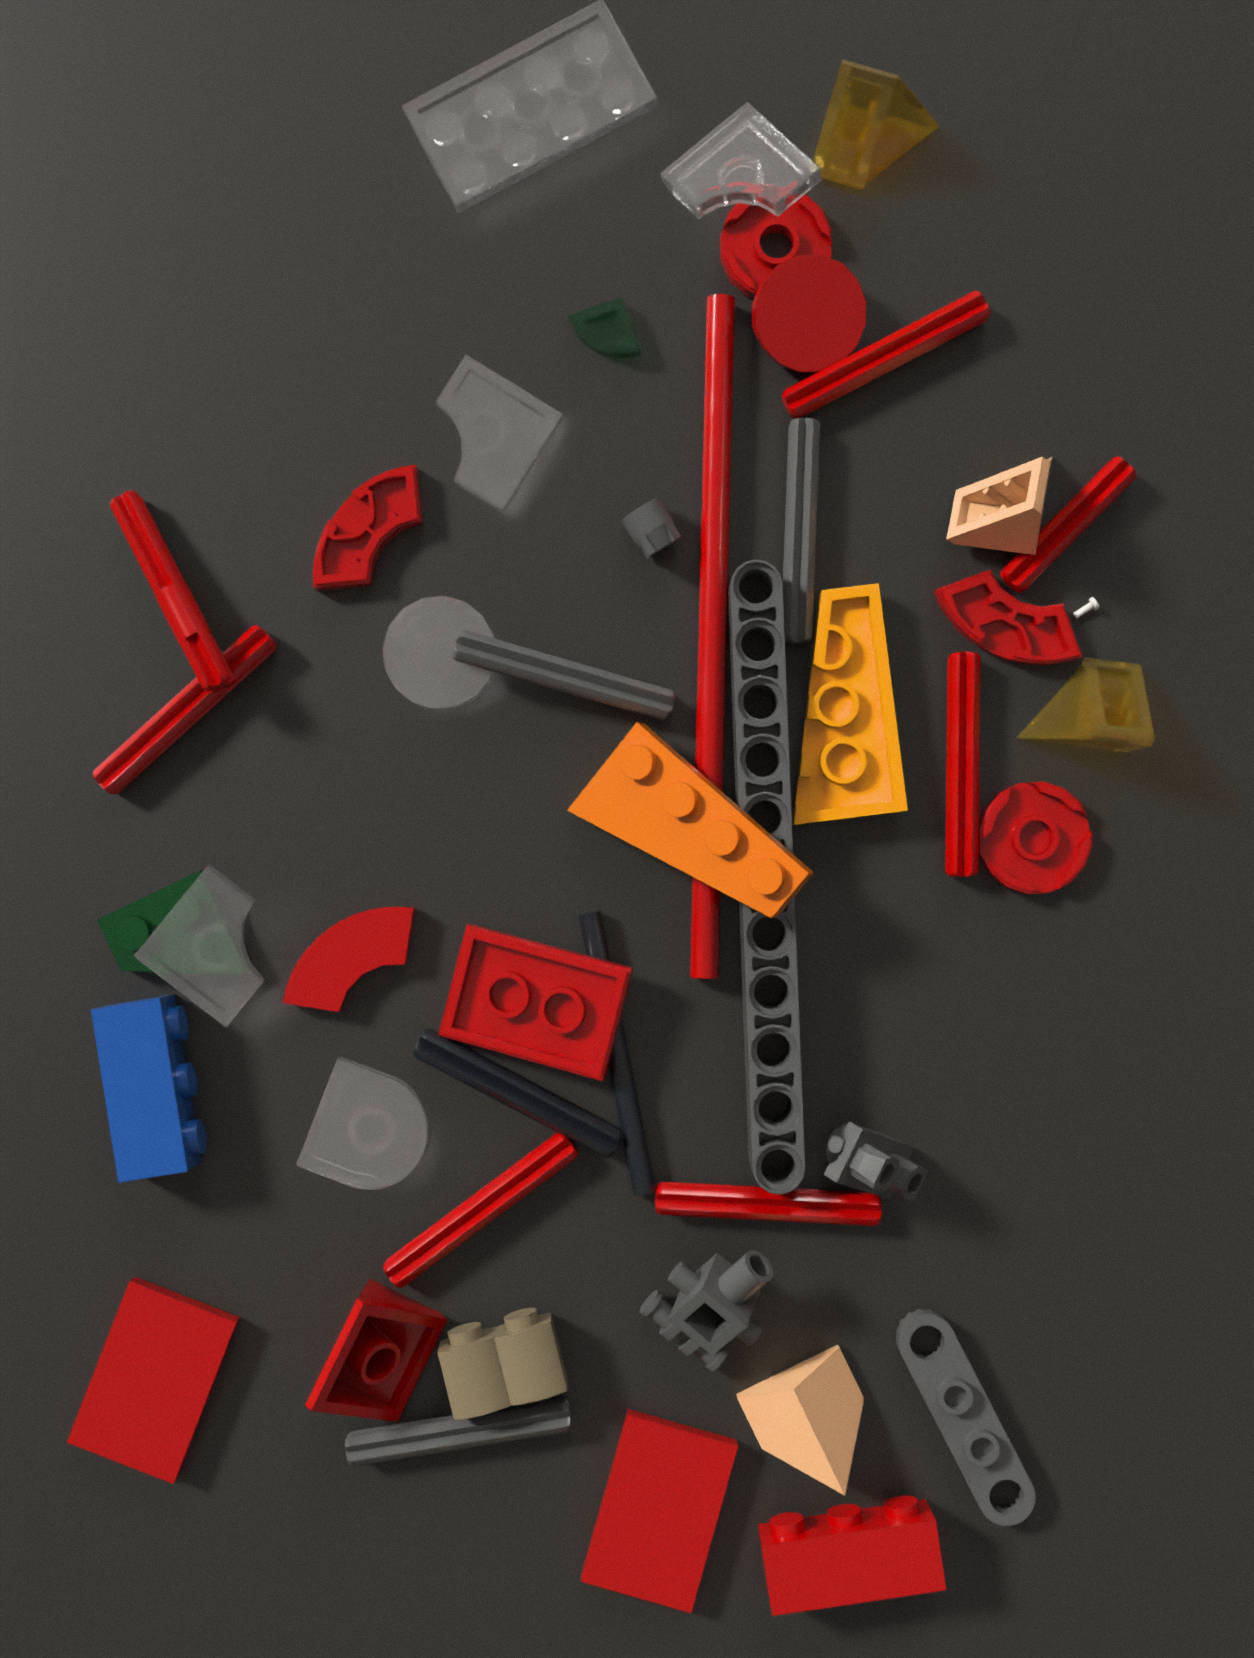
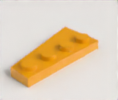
[792,583,908,825]

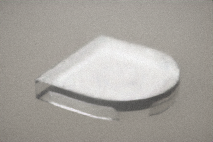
[296,1056,429,1190]

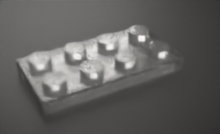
[402,0,657,214]

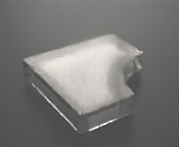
[660,102,822,219]
[436,354,563,514]
[134,864,265,1027]

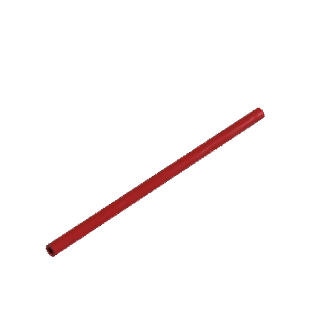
[690,294,735,979]

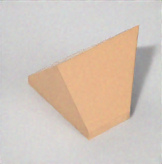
[946,457,1053,555]
[736,1344,864,1496]

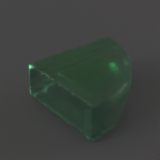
[568,297,641,358]

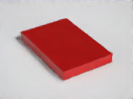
[439,924,634,1081]
[67,1276,241,1484]
[581,1409,738,1613]

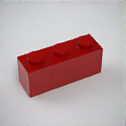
[758,1495,946,1616]

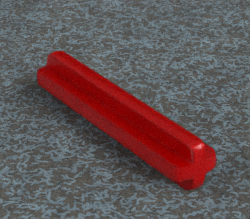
[1000,456,1137,593]

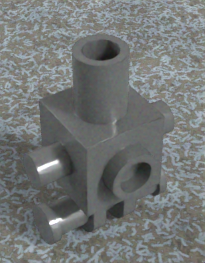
[639,1250,773,1372]

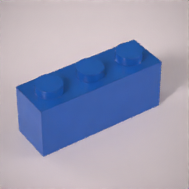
[91,994,207,1183]

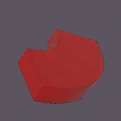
[313,464,423,591]
[934,570,1083,666]
[282,906,416,1012]

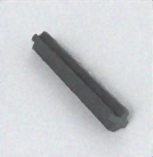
[783,418,820,644]
[453,630,675,720]
[345,1397,572,1467]

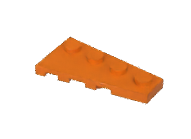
[567,722,814,918]

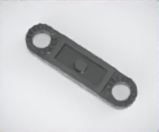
[895,1309,1036,1526]

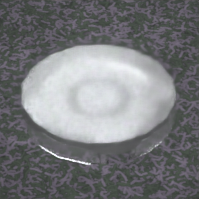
[382,596,495,710]

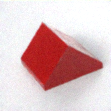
[305,1278,448,1422]

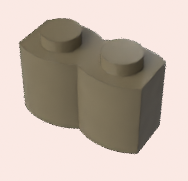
[437,1308,568,1420]

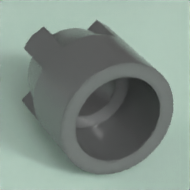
[621,497,681,559]

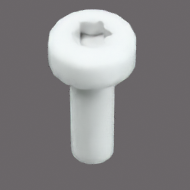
[1073,597,1100,619]

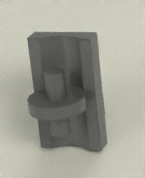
[824,1121,928,1201]

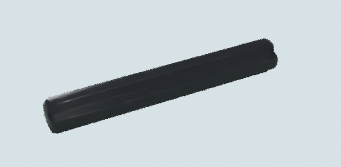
[413,1029,622,1158]

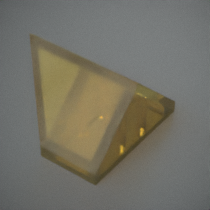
[809,59,940,190]
[1016,657,1155,752]

